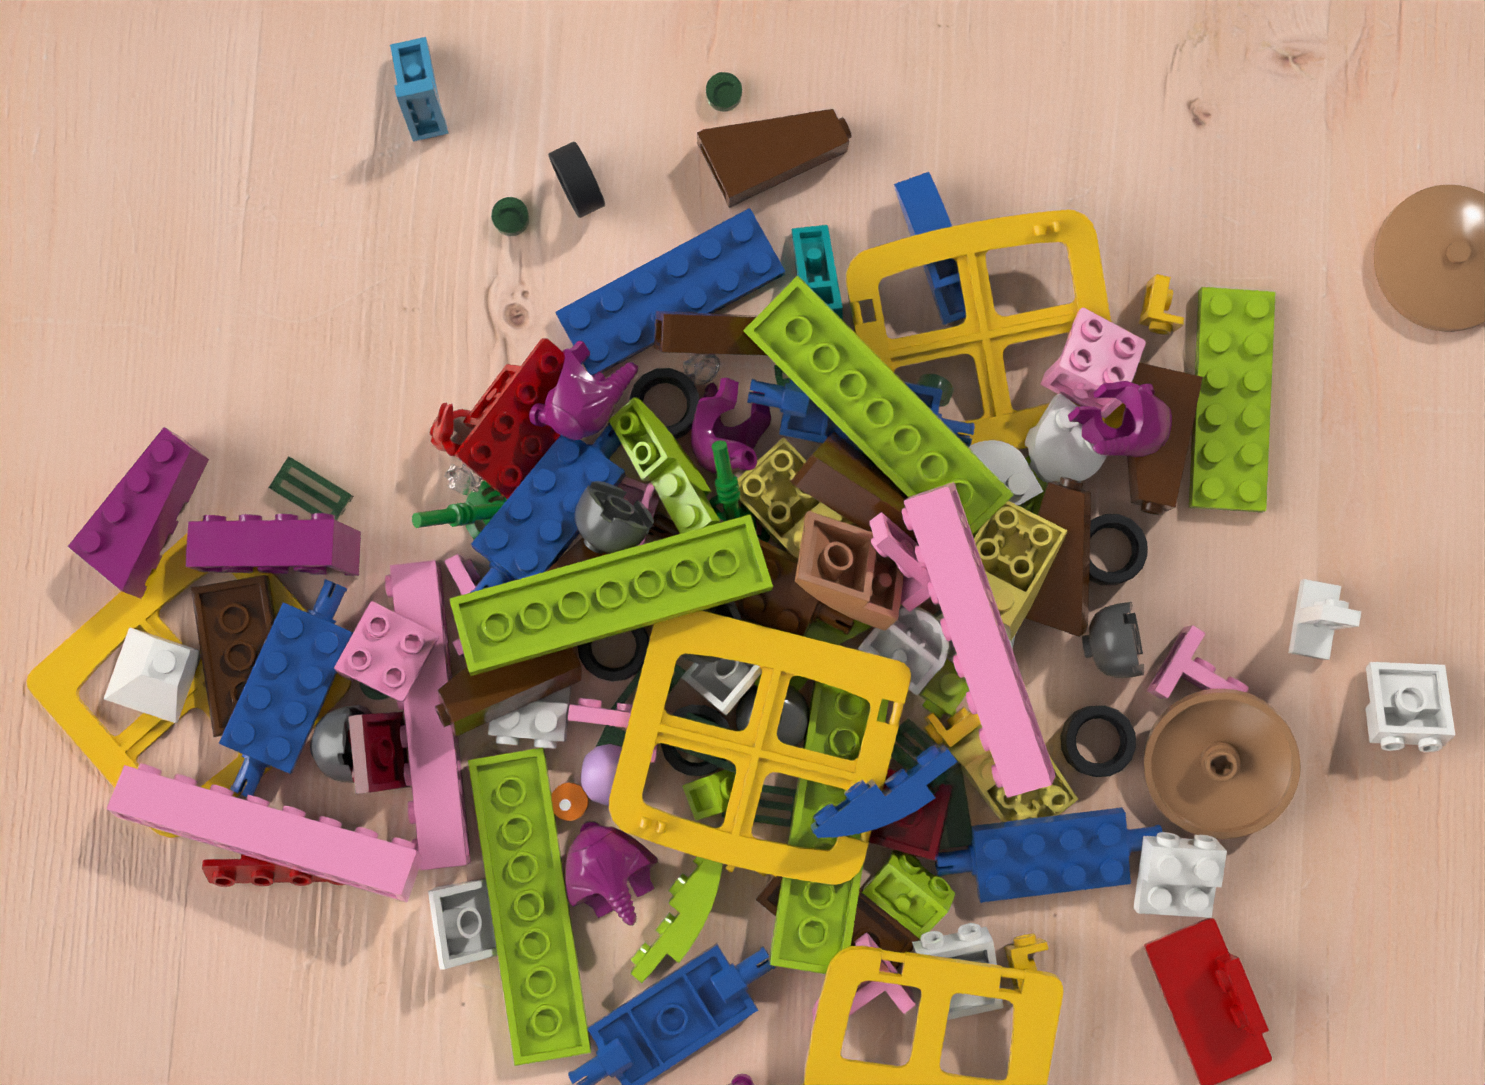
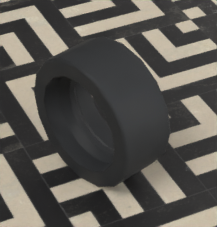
[548,141,605,218]
[629,368,699,439]
[1089,514,1148,586]
[578,627,649,682]
[661,704,730,776]
[1060,705,1136,777]

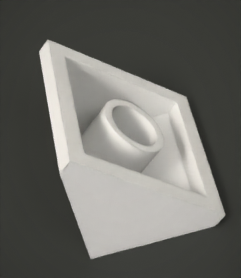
[681,659,762,715]
[428,879,498,970]

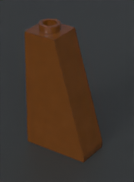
[697,109,852,208]
[654,311,768,356]
[1125,362,1203,515]
[790,432,918,544]
[1025,477,1091,637]
[435,647,582,737]

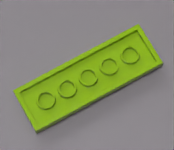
[1189,287,1275,513]

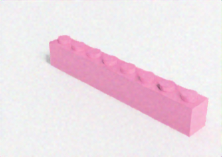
[902,482,1056,798]
[385,560,471,871]
[107,764,423,902]

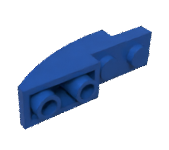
[893,172,966,325]
[810,745,957,838]

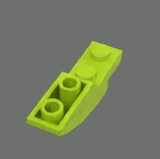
[609,397,720,534]
[630,856,723,983]

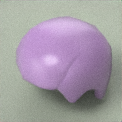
[581,744,622,806]

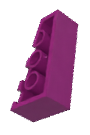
[67,427,209,599]
[186,513,361,576]

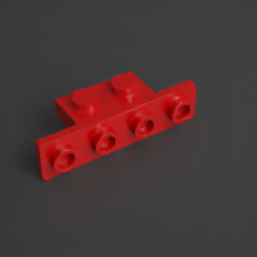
[202,854,345,887]

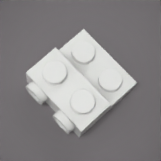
[1365,662,1455,752]
[488,685,572,748]
[1134,832,1227,918]
[912,923,1004,1020]

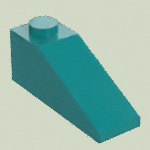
[791,225,843,320]

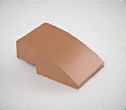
[795,511,904,631]

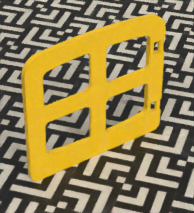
[846,209,1126,450]
[26,519,352,838]
[609,610,911,885]
[803,946,1064,1085]

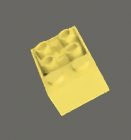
[738,437,860,558]
[974,501,1067,640]
[948,724,1079,822]

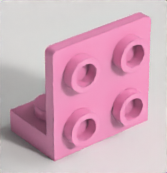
[1040,308,1146,418]
[334,601,438,702]

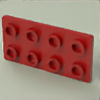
[455,338,565,499]
[1144,918,1272,1085]

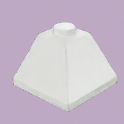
[104,627,201,723]

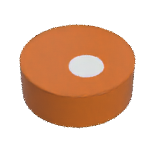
[551,782,589,821]

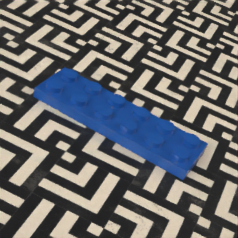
[555,208,785,376]

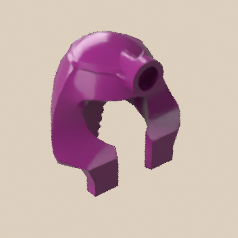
[529,341,638,440]
[691,377,771,475]
[1067,381,1172,457]
[565,821,658,926]

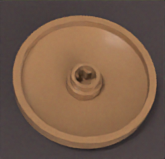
[1374,185,1485,332]
[1143,689,1301,839]

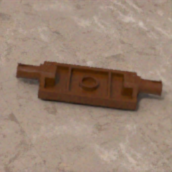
[648,512,855,636]

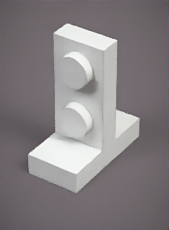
[1288,579,1361,660]

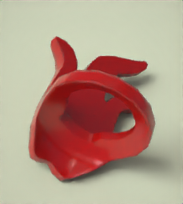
[429,402,471,456]

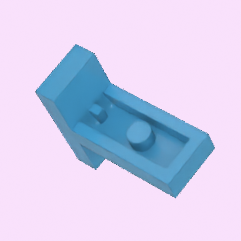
[390,37,449,142]

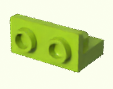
[862,850,955,940]

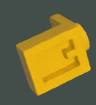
[1139,274,1185,335]
[924,707,981,748]
[1004,933,1049,991]

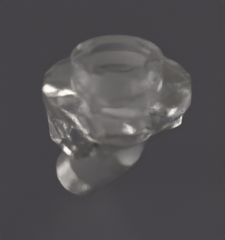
[683,353,720,385]
[444,464,482,496]

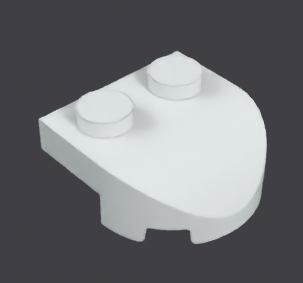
[1025,393,1108,483]
[969,440,1043,506]
[859,606,950,695]

